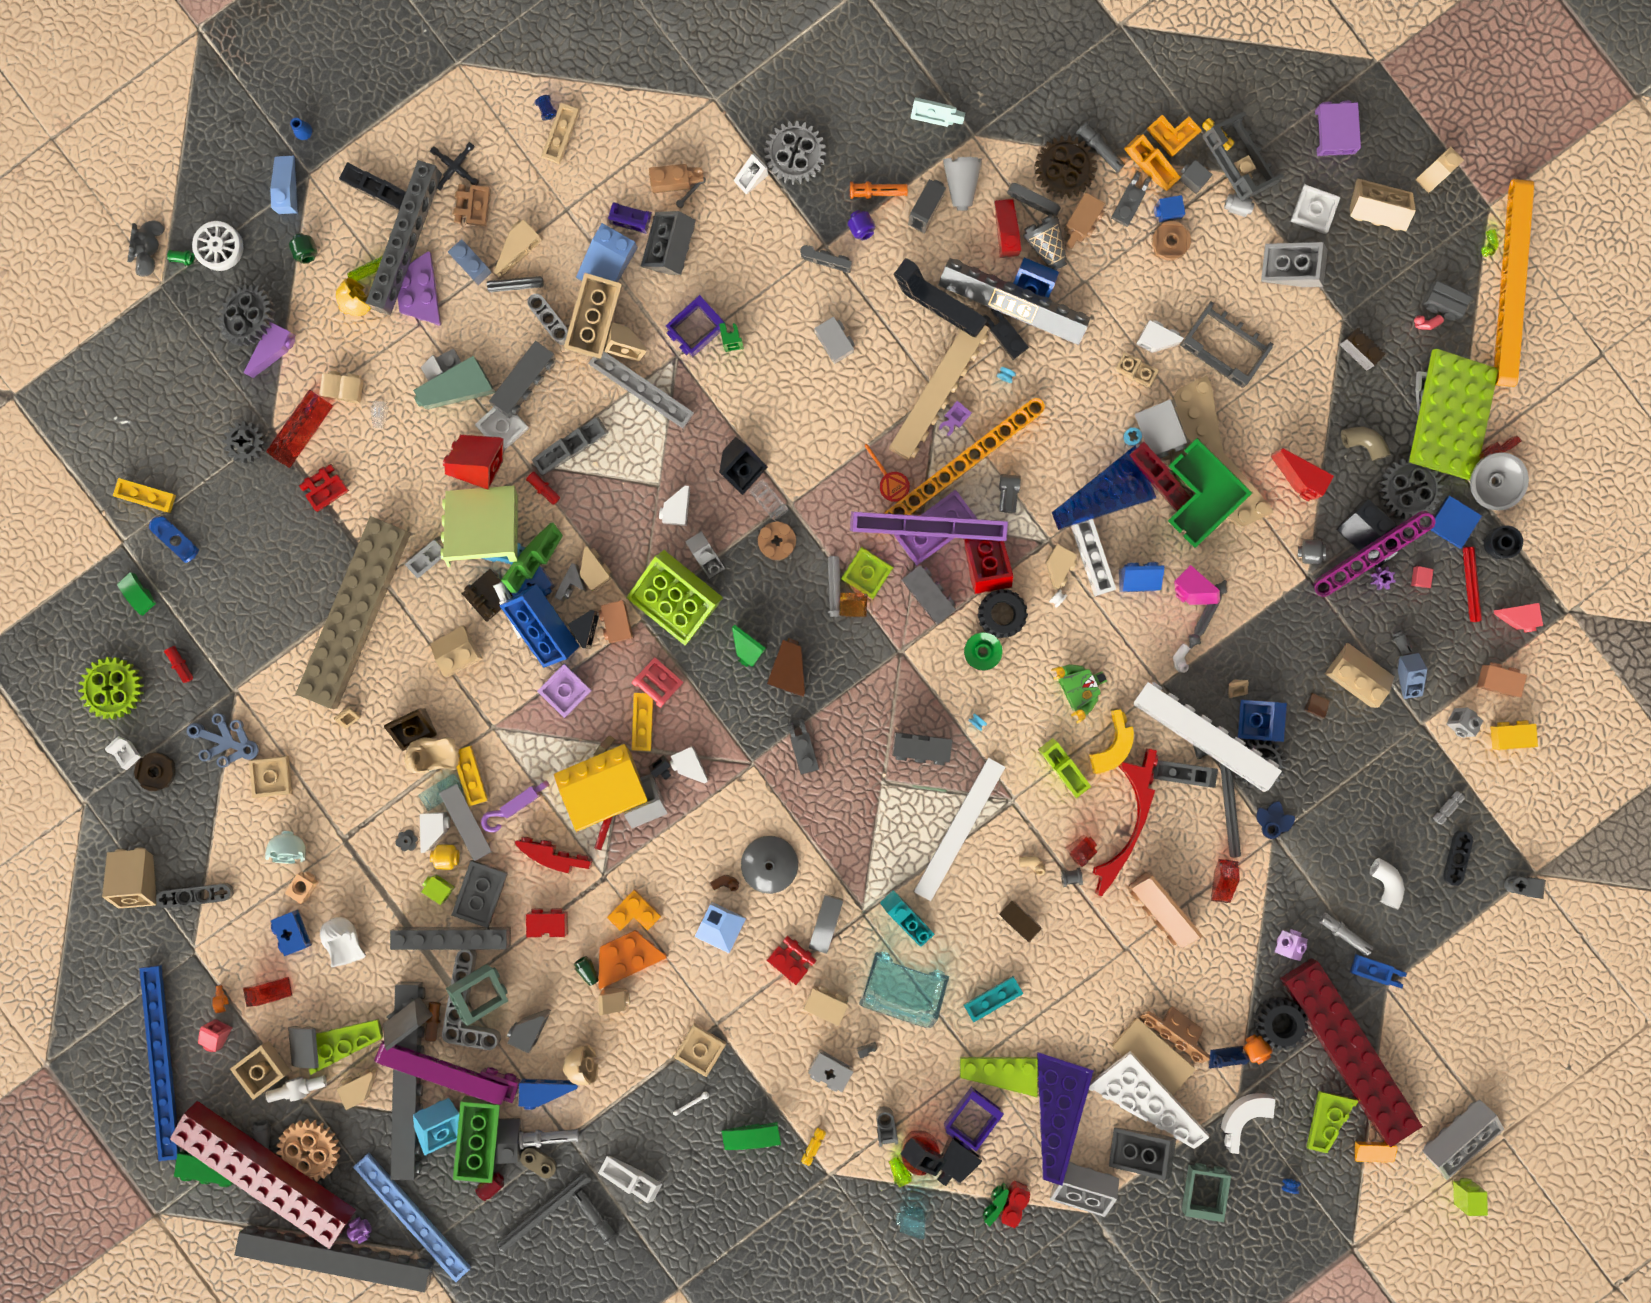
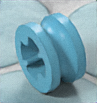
[997,367,1016,383]
[1123,427,1142,446]
[968,713,987,731]

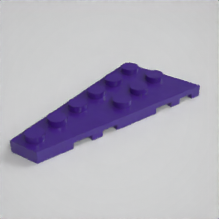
[1037,1052,1094,1186]

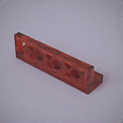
[266,389,333,468]

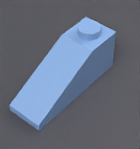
[270,156,298,214]

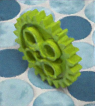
[78,657,144,719]

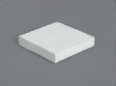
[1290,184,1340,234]
[475,407,529,452]

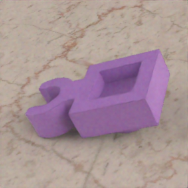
[939,401,972,436]

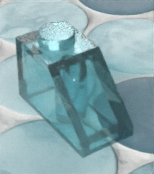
[896,1207,925,1239]

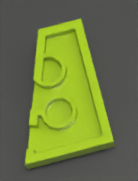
[1306,1091,1358,1153]

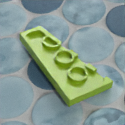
[309,1019,383,1075]
[960,1057,1038,1098]

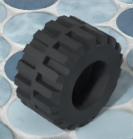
[978,589,1028,638]
[1254,997,1309,1050]

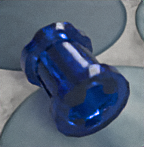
[534,95,557,121]

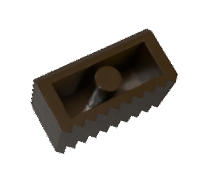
[1339,328,1385,371]

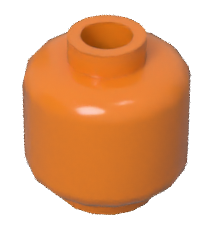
[1243,1034,1273,1065]

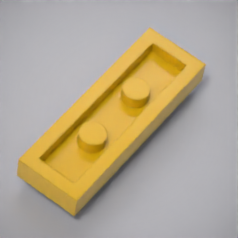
[113,478,176,513]
[632,693,653,751]
[456,746,488,807]

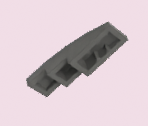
[532,417,609,476]

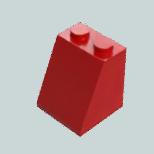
[443,434,504,490]

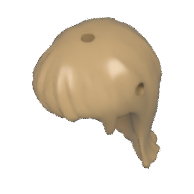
[404,737,460,773]

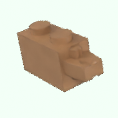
[649,164,704,193]
[1064,192,1105,250]

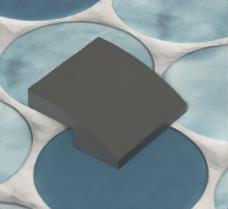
[288,1026,319,1068]

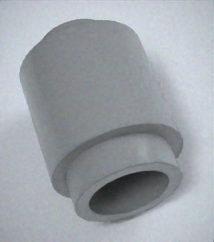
[1224,193,1254,217]

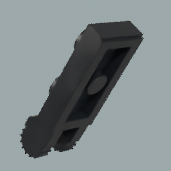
[983,309,1029,360]

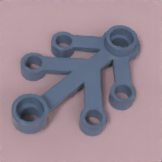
[187,713,259,768]

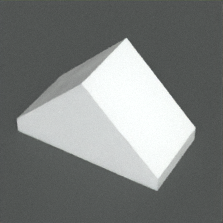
[734,153,768,194]

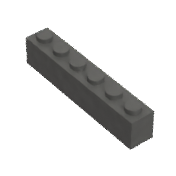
[390,927,511,950]

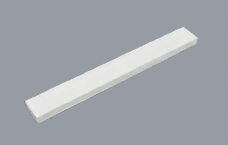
[914,758,1005,901]

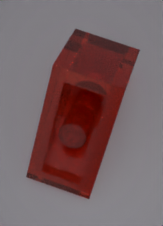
[1065,835,1097,867]
[1211,859,1240,903]
[243,977,293,1007]

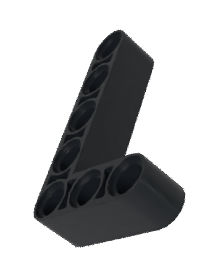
[894,258,987,338]

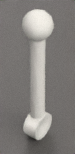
[673,1092,709,1116]

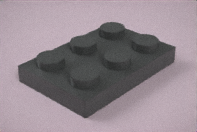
[451,860,508,928]

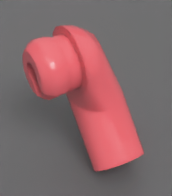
[1414,315,1444,330]

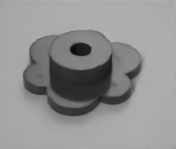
[395,830,418,851]

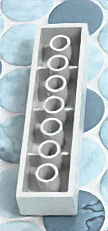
[1133,682,1282,792]

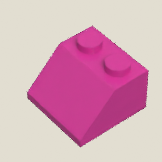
[1174,565,1220,605]

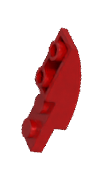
[515,837,593,874]

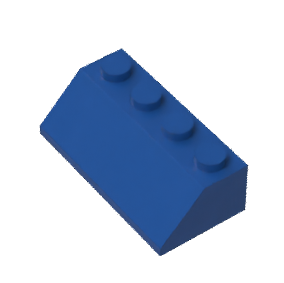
[500,584,580,668]

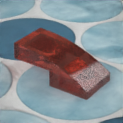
[1479,435,1522,459]

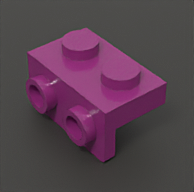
[480,1067,521,1103]

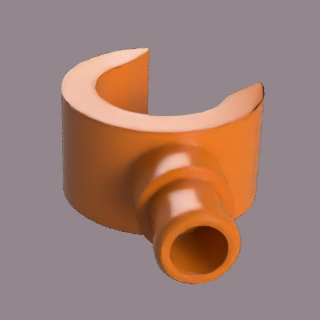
[212,985,229,1013]

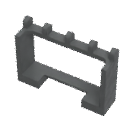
[1202,111,1284,201]
[1180,301,1274,388]

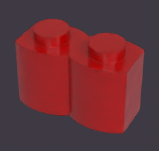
[999,1180,1030,1228]

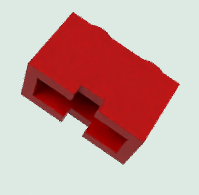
[526,908,568,938]

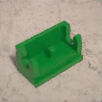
[719,323,744,352]

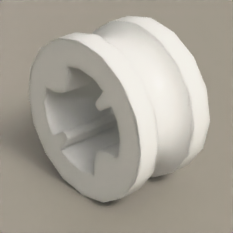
[1049,589,1068,608]

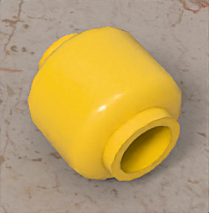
[430,844,460,870]

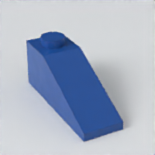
[518,1079,579,1110]

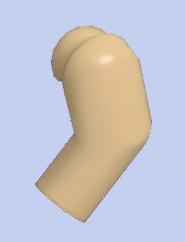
[1019,856,1046,876]

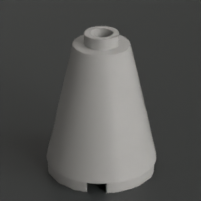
[943,157,982,211]

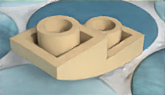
[1115,352,1159,389]

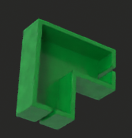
[1168,438,1253,548]

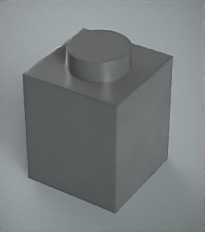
[1179,160,1213,194]

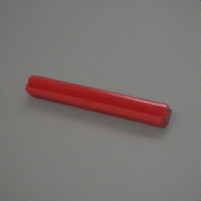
[1463,546,1482,622]

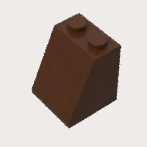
[767,638,805,697]

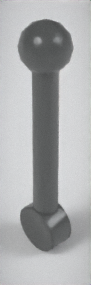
[676,177,706,208]

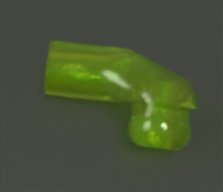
[1481,229,1499,257]

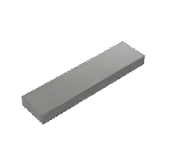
[439,784,492,861]

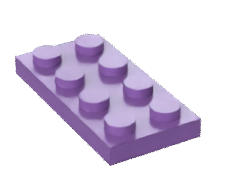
[894,489,977,566]

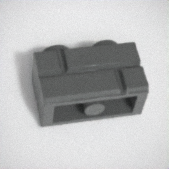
[1422,280,1472,321]

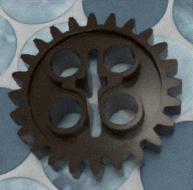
[1034,135,1097,199]

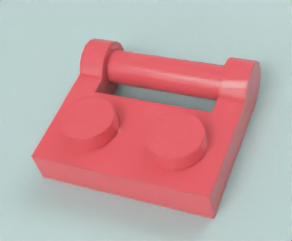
[632,657,684,708]

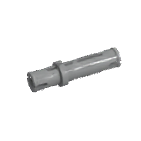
[1319,913,1373,956]

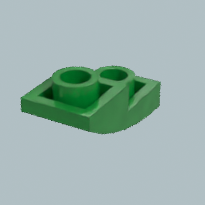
[117,572,156,616]
[982,1183,1009,1227]

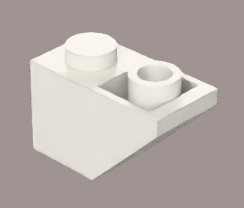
[1136,320,1184,353]

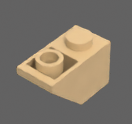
[1046,544,1078,590]
[580,546,612,592]
[336,1068,378,1110]

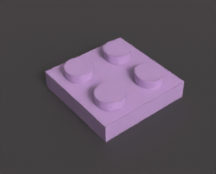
[537,664,592,718]

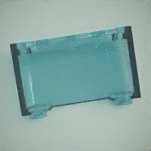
[859,952,949,1028]

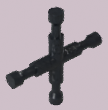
[430,142,479,191]

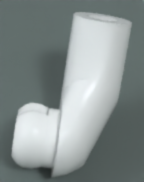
[1173,644,1190,673]

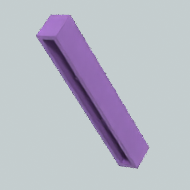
[850,511,1008,541]

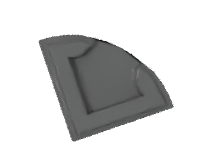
[857,1042,877,1059]

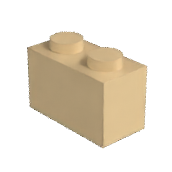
[804,985,848,1026]

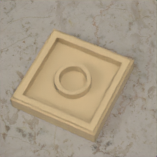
[249,756,293,798]
[674,1023,727,1077]

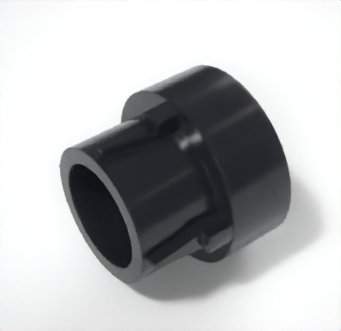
[1482,525,1523,559]

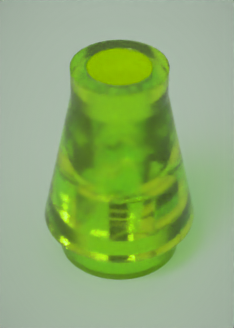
[888,1156,912,1188]

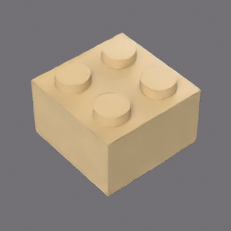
[230,1041,291,1100]

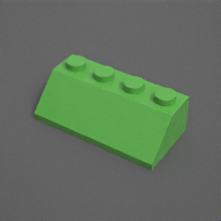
[453,1096,500,1183]

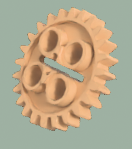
[276,1119,341,1182]

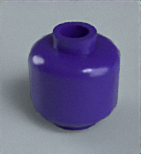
[847,210,876,241]

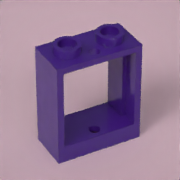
[665,295,726,357]
[944,1086,1004,1151]

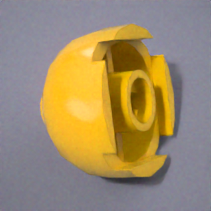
[335,278,371,316]

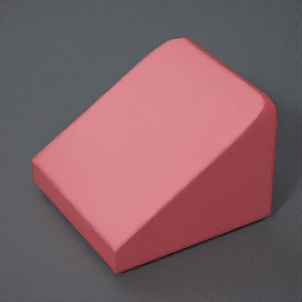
[1411,566,1433,588]

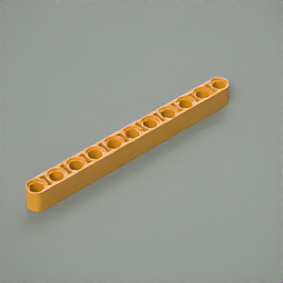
[1494,179,1534,387]
[880,398,1045,534]

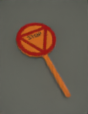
[865,444,910,502]

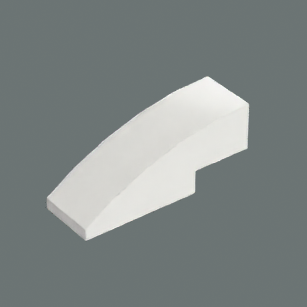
[598,1156,662,1203]

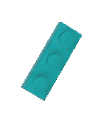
[963,976,1023,1023]

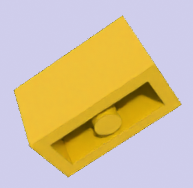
[1490,720,1538,750]

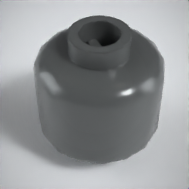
[1298,539,1326,564]

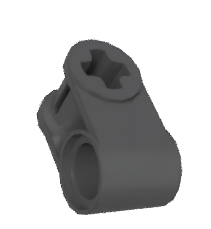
[1504,876,1546,899]
[876,1106,898,1147]

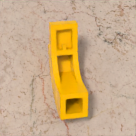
[1089,709,1134,774]

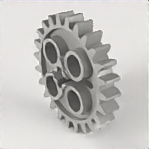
[764,121,826,185]

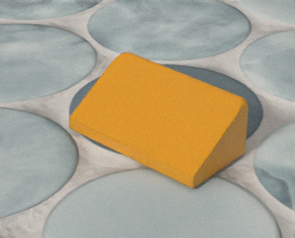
[1355,1141,1397,1162]

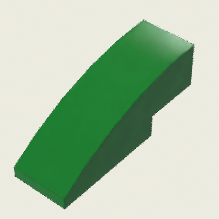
[721,1122,781,1150]

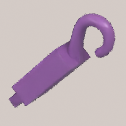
[481,780,550,832]

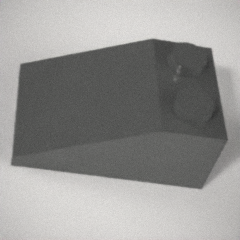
[383,997,433,1051]
[1109,1127,1176,1180]

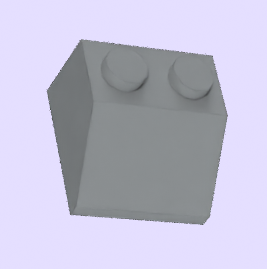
[623,774,667,828]

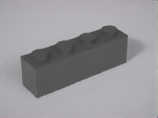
[489,340,556,419]

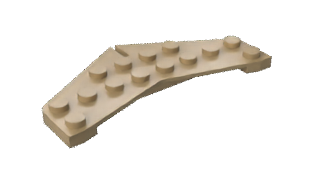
[1170,375,1274,527]

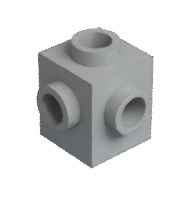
[1447,707,1483,738]

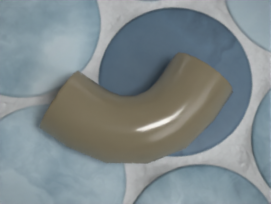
[1341,426,1391,461]

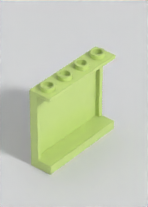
[440,485,518,567]

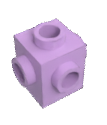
[1275,929,1308,961]

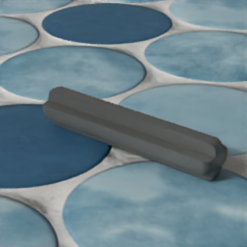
[487,276,544,292]

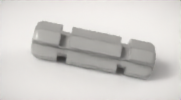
[1433,791,1465,825]

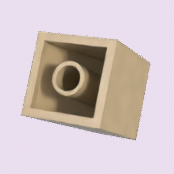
[102,848,157,908]

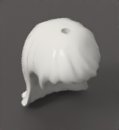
[320,917,366,967]

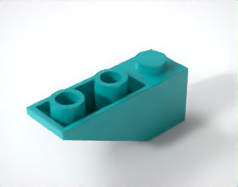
[880,890,935,947]

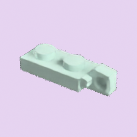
[911,97,965,127]

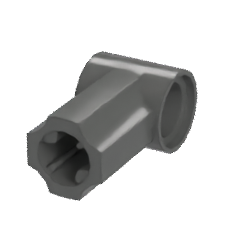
[999,474,1021,513]

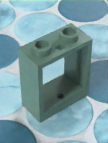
[446,964,508,1026]
[1182,1163,1231,1222]

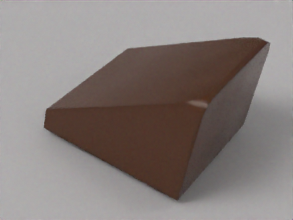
[1304,693,1330,718]

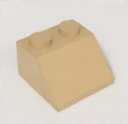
[430,625,483,677]

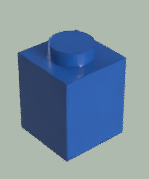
[1154,195,1185,223]

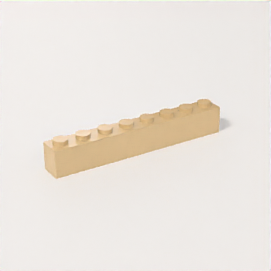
[889,326,989,461]

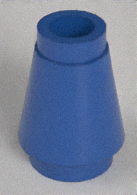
[290,118,312,140]

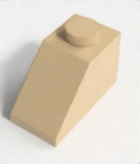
[1415,147,1464,193]
[604,322,647,362]
[598,988,630,1015]

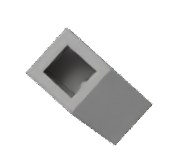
[685,531,725,579]

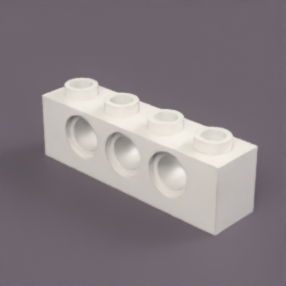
[1070,516,1116,597]

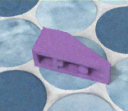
[244,322,296,378]

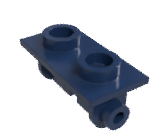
[1209,1046,1250,1069]

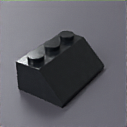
[1336,499,1408,567]

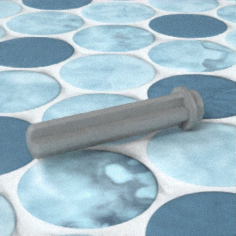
[828,556,843,617]

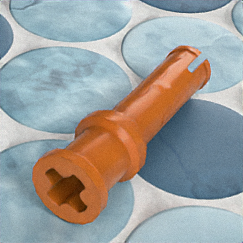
[850,181,908,199]

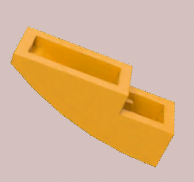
[1124,134,1181,191]

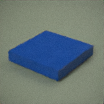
[1430,495,1482,549]

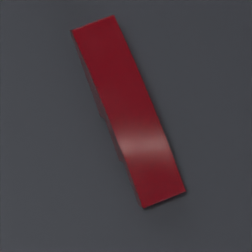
[1129,442,1191,511]

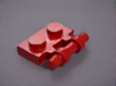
[299,464,349,512]
[767,935,817,985]

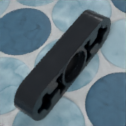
[1443,831,1473,886]

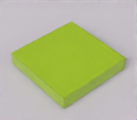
[841,547,893,599]

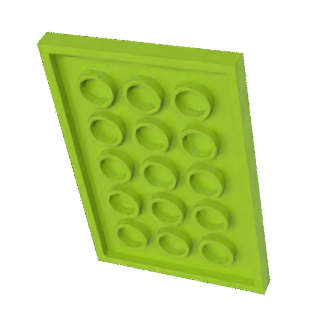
[1409,349,1498,481]

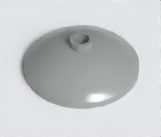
[1470,452,1529,510]

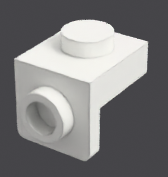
[105,736,141,770]

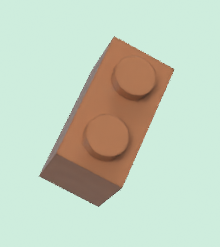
[599,600,634,644]
[1477,662,1527,697]

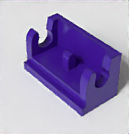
[608,202,652,234]

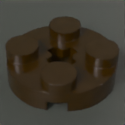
[134,752,175,791]

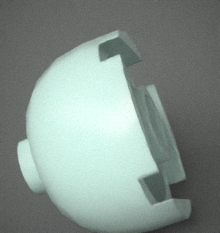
[265,831,306,864]

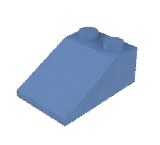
[576,223,638,282]

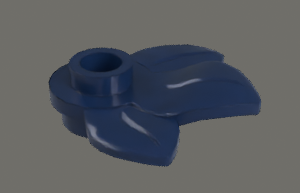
[1256,801,1295,839]

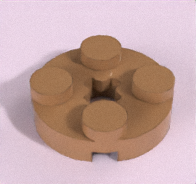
[1152,221,1191,261]
[758,522,796,560]

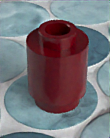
[475,1172,504,1201]

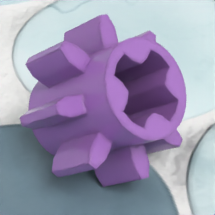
[1370,566,1396,590]
[347,1217,372,1244]

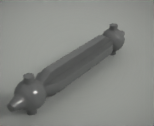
[1188,580,1228,649]

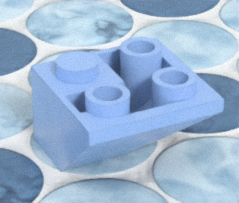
[695,902,746,953]

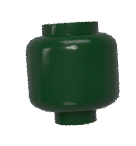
[289,233,318,264]

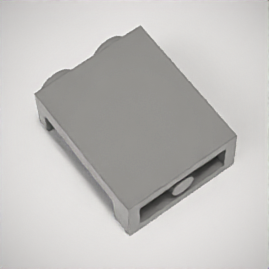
[1135,399,1190,458]

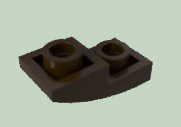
[999,901,1043,942]

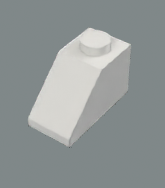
[659,486,690,526]
[670,746,709,783]
[420,812,450,853]

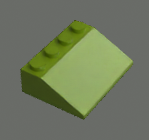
[626,550,723,646]

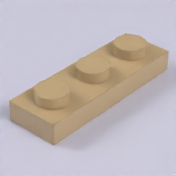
[541,103,580,164]

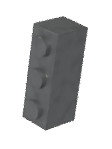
[901,565,956,625]

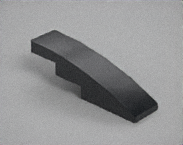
[339,162,406,211]

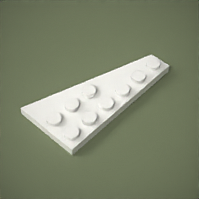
[1089,1051,1209,1149]

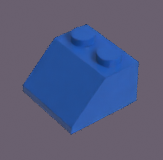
[1013,257,1059,298]
[1238,700,1287,742]

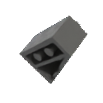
[892,732,953,766]

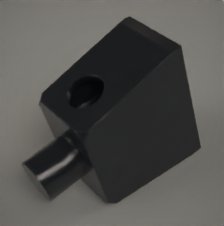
[937,1136,982,1186]

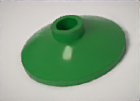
[964,632,1003,671]

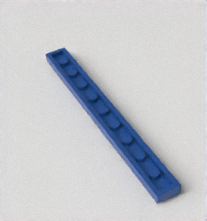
[139,965,180,1161]

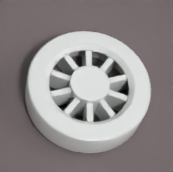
[192,221,244,271]

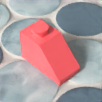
[1494,603,1543,633]
[198,1019,233,1052]

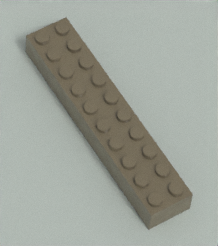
[295,516,411,709]

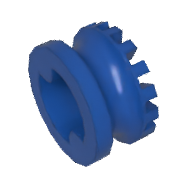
[1282,1178,1301,1194]

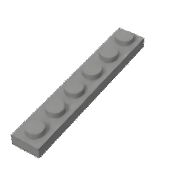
[588,351,694,429]

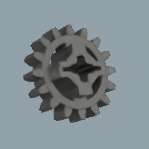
[222,421,267,464]

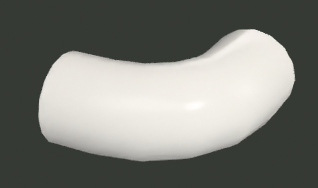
[1370,858,1405,909]

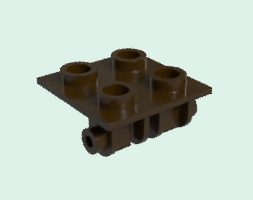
[461,568,513,622]

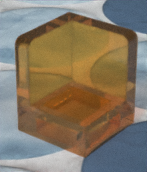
[839,593,867,617]

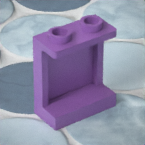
[1315,101,1361,156]

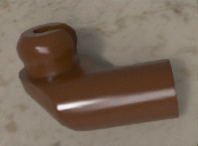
[710,875,739,891]

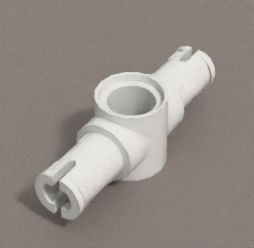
[266,1075,327,1103]

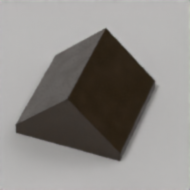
[384,708,437,751]

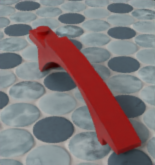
[1092,748,1159,896]

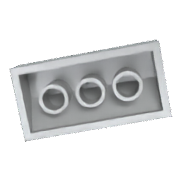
[1422,1099,1504,1180]

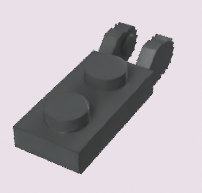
[1111,171,1152,227]
[800,245,852,273]
[788,719,819,775]

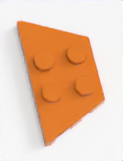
[598,930,667,989]

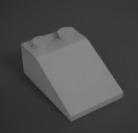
[1261,242,1328,287]

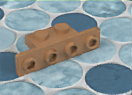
[1139,1006,1210,1063]

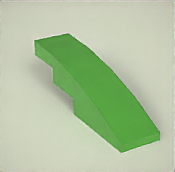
[501,523,563,593]

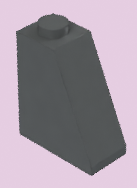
[908,179,946,234]

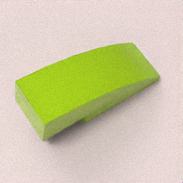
[1038,738,1091,798]

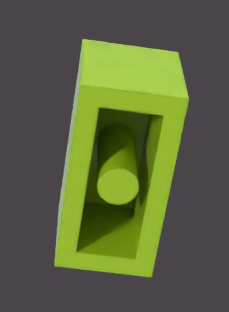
[1453,1178,1488,1216]

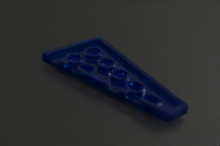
[1051,445,1156,530]

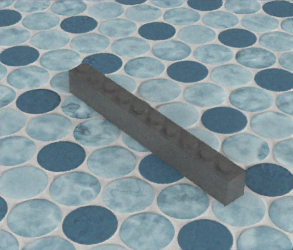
[391,981,425,1180]
[234,1225,434,1293]

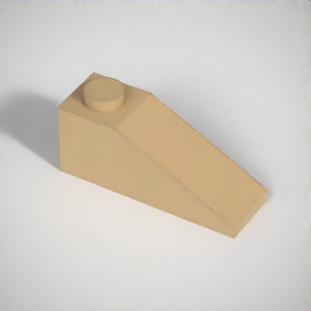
[494,219,542,279]

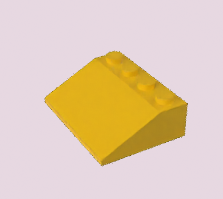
[554,744,648,832]

